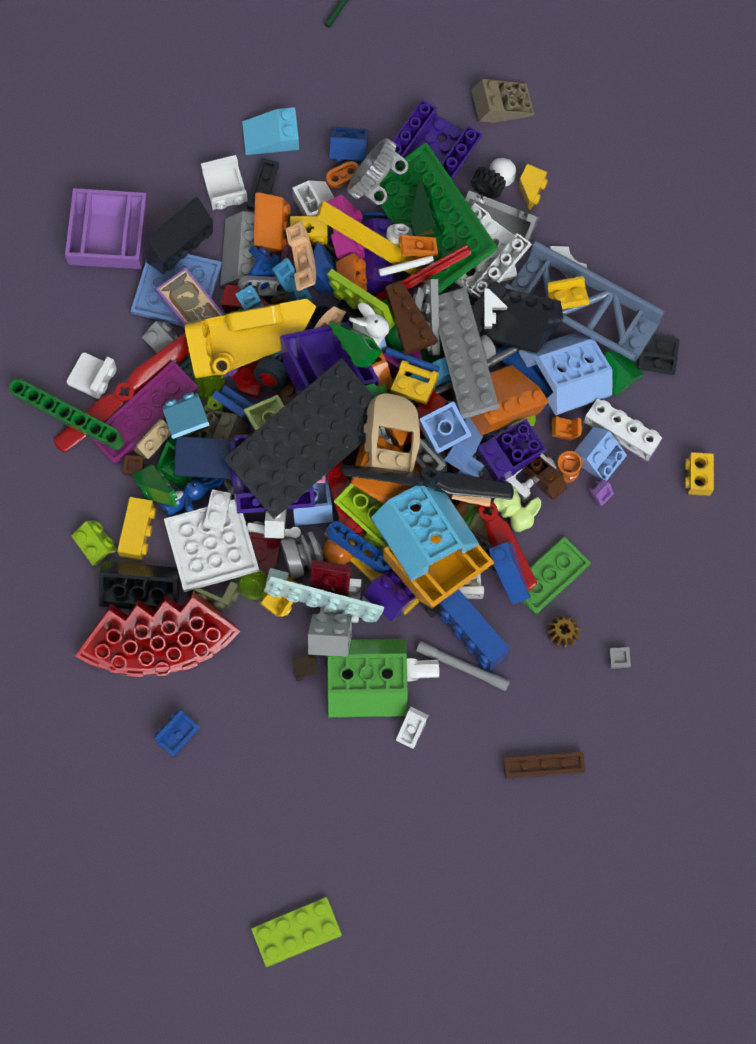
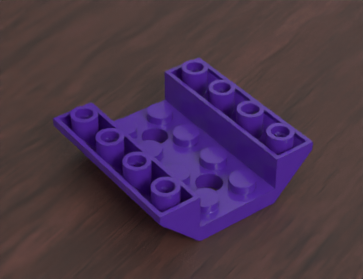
[393,99,483,180]

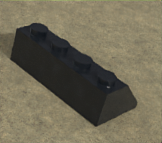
[146,197,213,274]
[99,561,180,610]

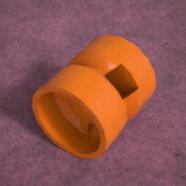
[556,451,582,483]

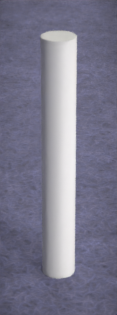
[378,255,434,277]

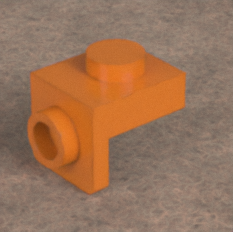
[552,417,582,441]

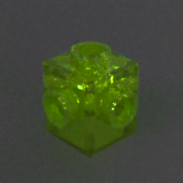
[194,375,225,399]

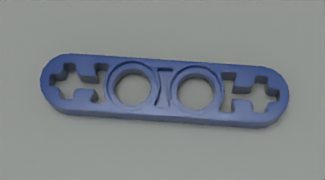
[326,521,391,574]

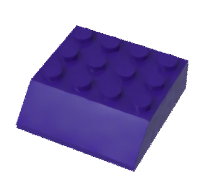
[280,321,379,394]

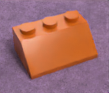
[254,193,291,256]

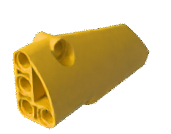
[185,299,316,379]

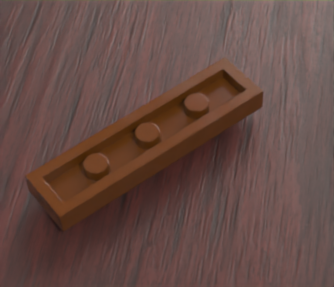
[504,752,585,779]

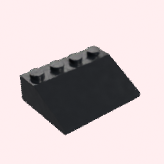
[479,289,564,353]

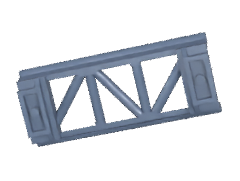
[505,241,665,362]

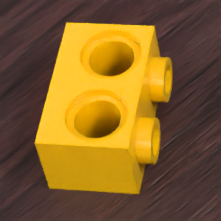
[685,452,714,496]

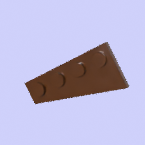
[384,281,438,355]

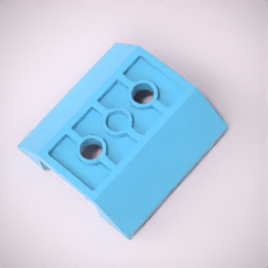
[371,485,479,581]

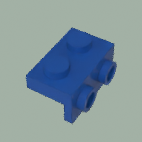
[154,710,200,758]

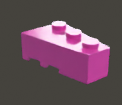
[326,195,365,259]

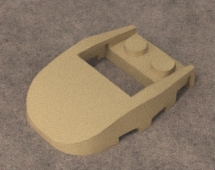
[364,394,420,472]

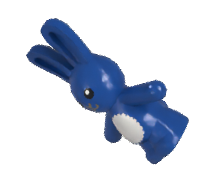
[158,478,224,517]

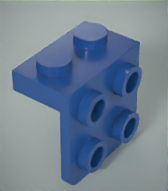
[245,245,281,297]

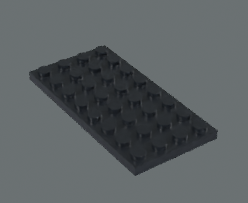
[223,358,380,519]

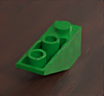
[329,321,382,368]
[133,464,178,508]

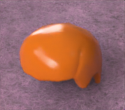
[322,537,353,565]

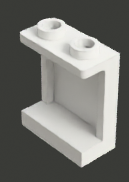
[201,155,248,210]

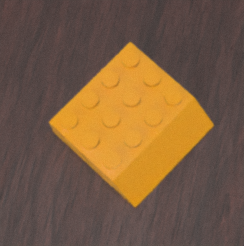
[383,536,494,608]

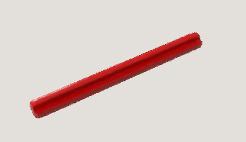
[374,245,471,301]

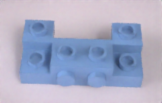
[444,417,501,477]

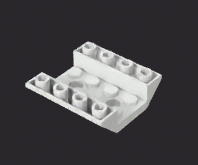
[454,203,532,299]

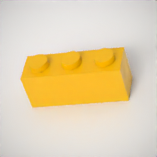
[117,497,156,560]

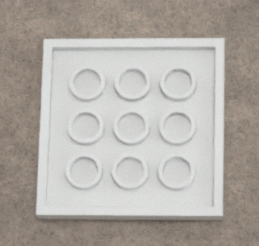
[164,500,259,592]

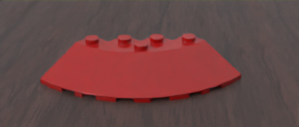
[75,591,240,677]

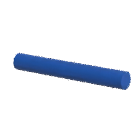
[385,347,440,372]

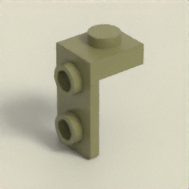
[193,582,240,610]

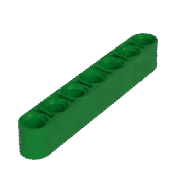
[9,379,124,450]

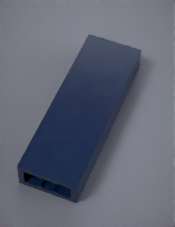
[174,437,232,479]

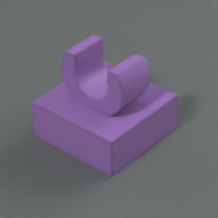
[588,479,614,507]

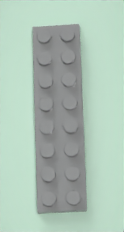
[438,287,500,419]

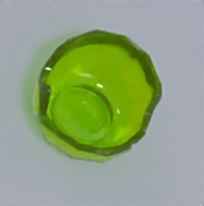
[239,570,267,600]

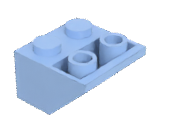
[574,427,627,481]

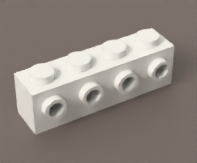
[584,398,662,461]

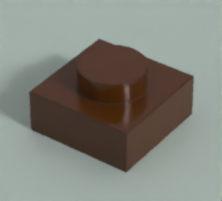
[123,455,144,476]

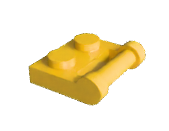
[391,360,439,405]

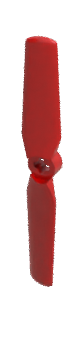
[54,333,190,452]
[444,449,537,591]

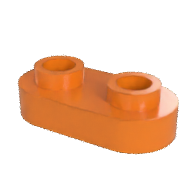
[326,161,359,189]

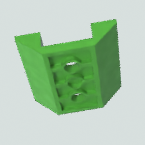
[328,639,408,718]

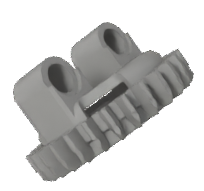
[347,138,408,204]

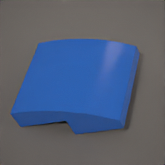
[212,385,256,418]

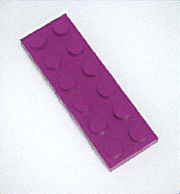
[91,361,199,465]

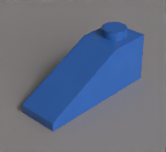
[489,542,531,605]

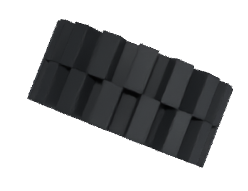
[471,167,506,199]

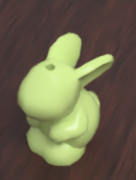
[489,486,541,532]

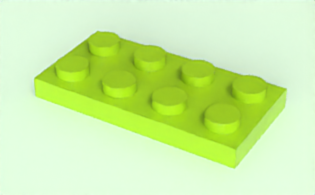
[327,269,394,330]
[251,897,342,968]

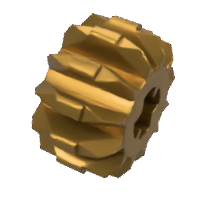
[547,614,581,648]

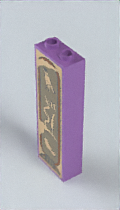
[156,268,249,378]

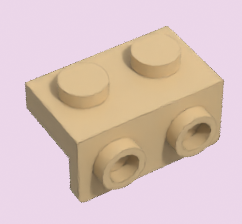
[133,419,171,459]

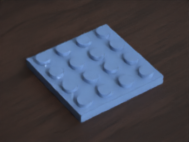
[131,254,222,326]

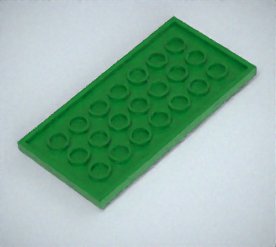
[374,142,499,294]

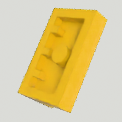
[547,276,589,309]

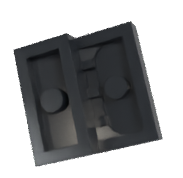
[638,335,680,375]

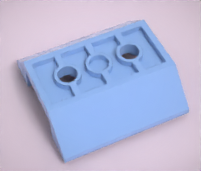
[519,332,612,415]

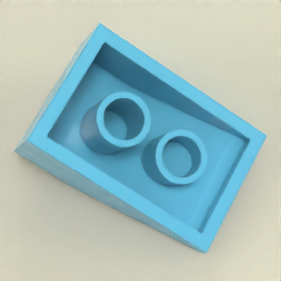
[242,107,299,155]
[162,392,209,439]

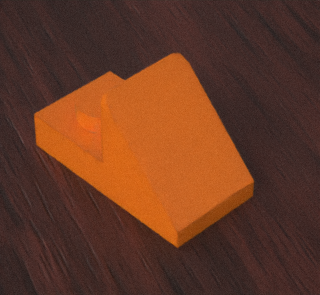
[399,235,438,260]

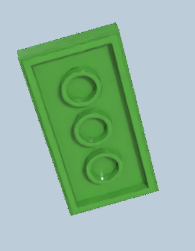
[522,536,591,615]

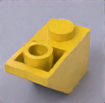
[519,164,548,210]

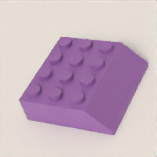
[65,188,147,269]

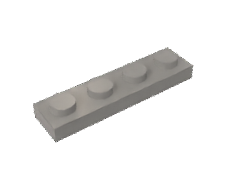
[423,279,440,355]

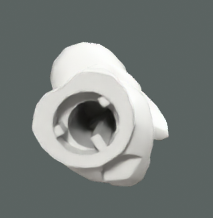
[349,302,390,347]

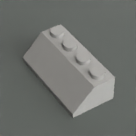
[220,211,257,287]

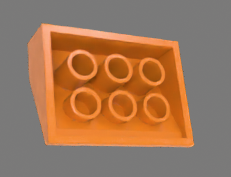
[453,365,549,436]
[351,436,423,512]

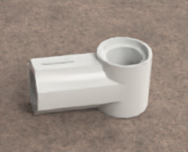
[407,658,439,682]

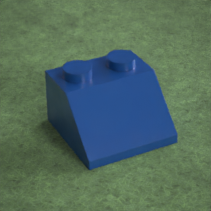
[329,127,369,163]
[312,242,337,296]

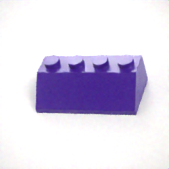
[362,218,393,293]

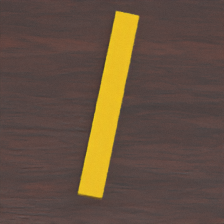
[316,201,428,284]

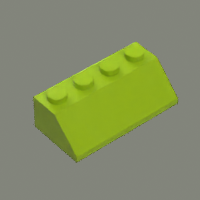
[334,482,388,548]

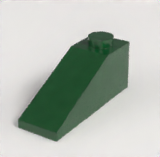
[411,180,442,237]

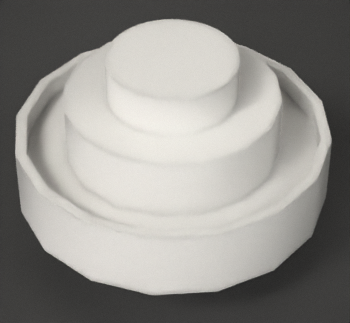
[386,224,413,247]

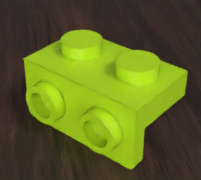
[71,520,117,566]

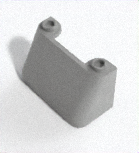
[466,190,539,259]

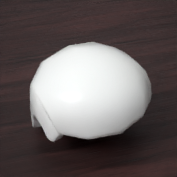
[489,158,516,186]

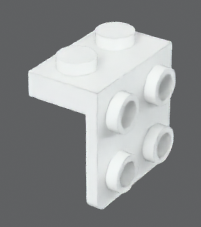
[67,353,117,399]

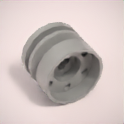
[280,531,323,579]

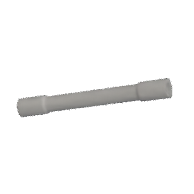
[416,641,510,691]

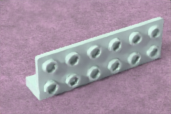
[264,568,384,622]

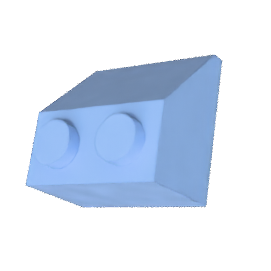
[419,401,472,454]

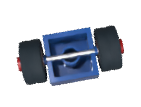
[253,321,314,390]

